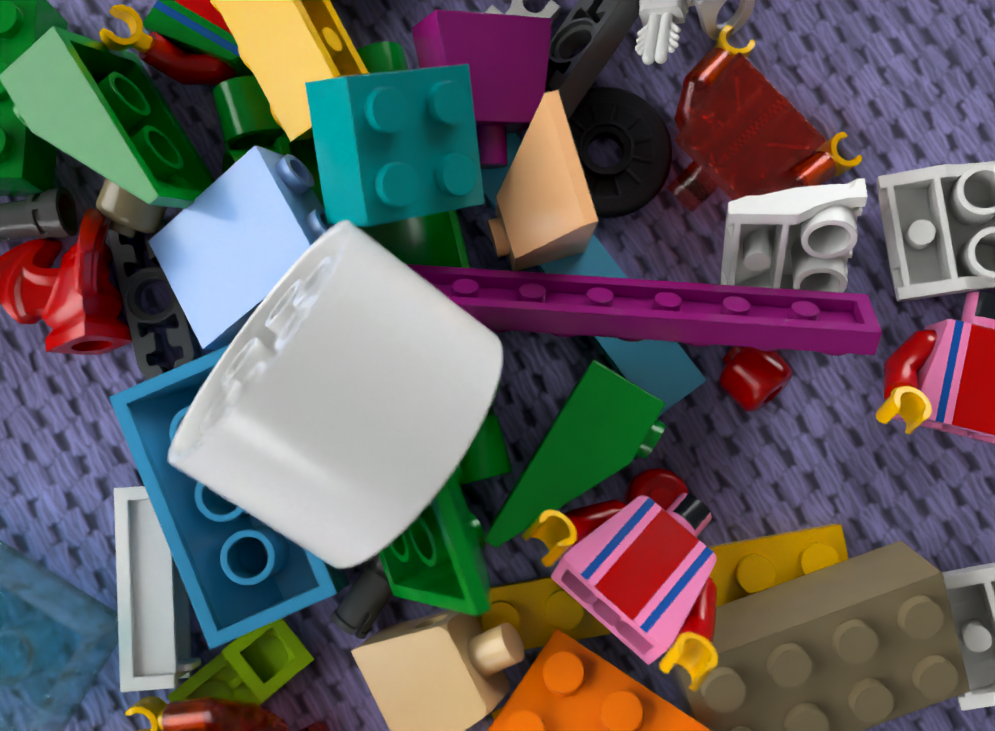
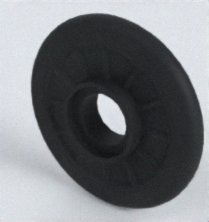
[567,87,672,218]

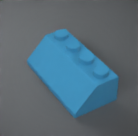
[109,345,350,650]

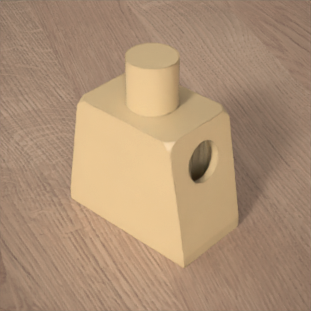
[351,610,524,731]

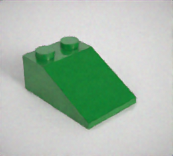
[0,26,216,209]
[484,360,666,548]
[378,462,491,616]

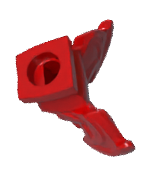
[0,208,132,355]

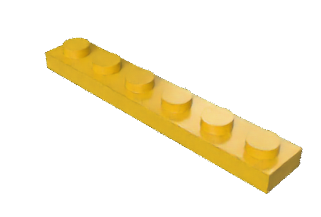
[476,523,849,650]

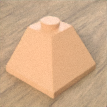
[487,90,598,271]

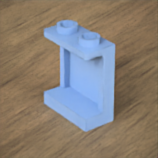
[148,145,336,350]

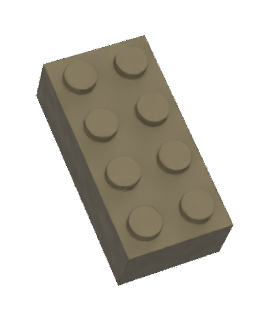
[664,540,970,731]

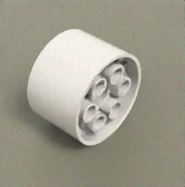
[168,220,503,568]

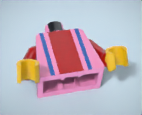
[875,292,995,444]
[522,493,718,692]

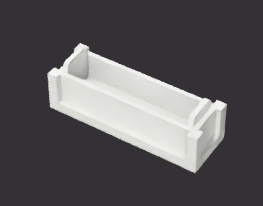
[114,486,201,692]

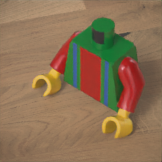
[99,0,254,85]

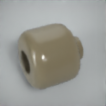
[96,178,168,238]

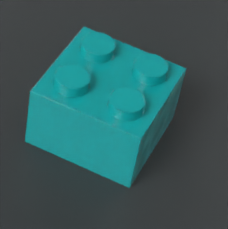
[305,64,485,227]

